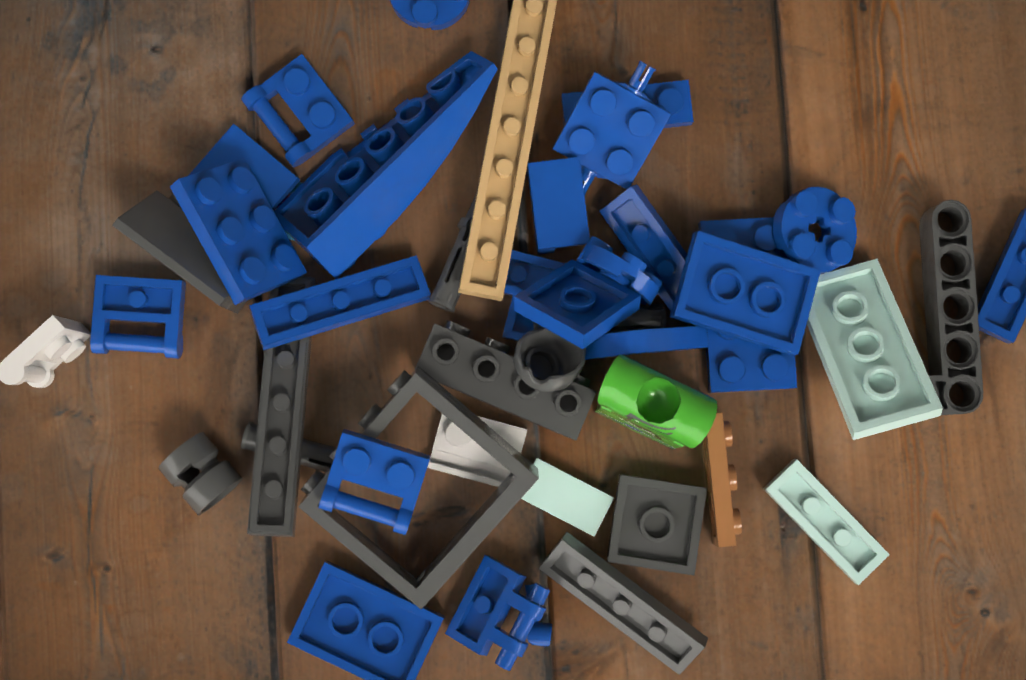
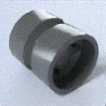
[158,432,243,515]

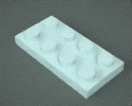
[807,259,943,440]

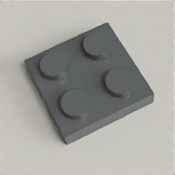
[606,474,707,576]

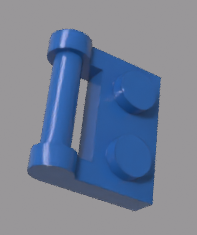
[241,54,355,168]
[90,275,186,359]
[319,429,431,535]

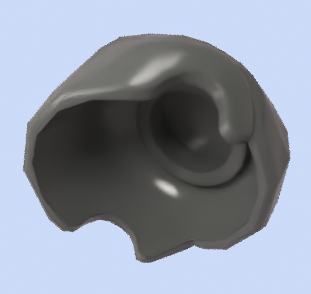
[513,327,586,392]

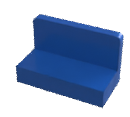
[527,157,590,255]

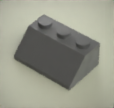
[112,190,248,314]

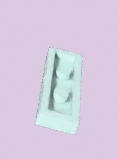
[763,459,890,585]

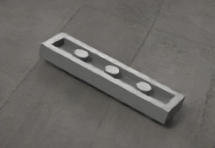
[539,532,708,675]

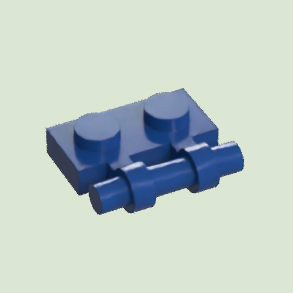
[445,555,551,671]

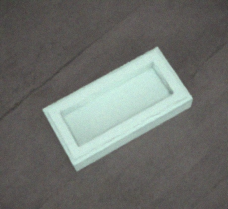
[521,458,614,537]

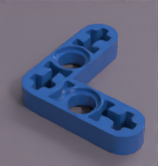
[585,326,709,360]

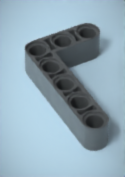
[919,200,983,415]

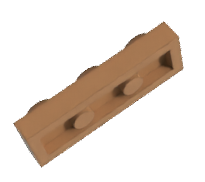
[702,413,742,547]

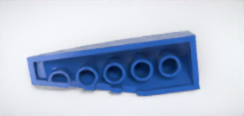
[274,51,498,279]

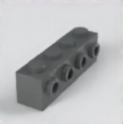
[414,320,597,441]

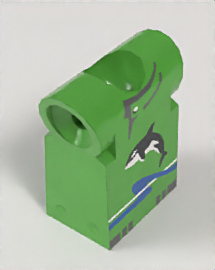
[595,354,718,449]

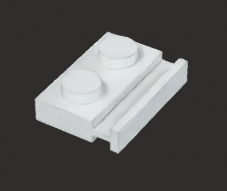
[427,414,528,487]

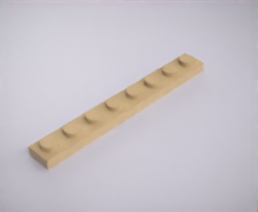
[458,0,557,301]

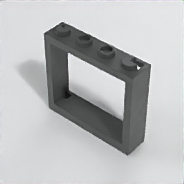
[298,366,539,609]

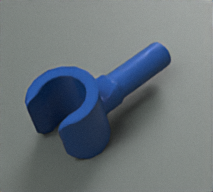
[525,584,552,647]

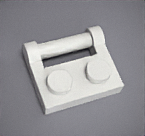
[0,315,91,388]

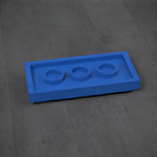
[698,217,797,393]

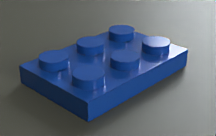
[170,158,307,305]
[670,231,821,356]
[287,561,445,680]

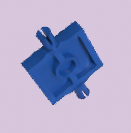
[553,60,671,196]

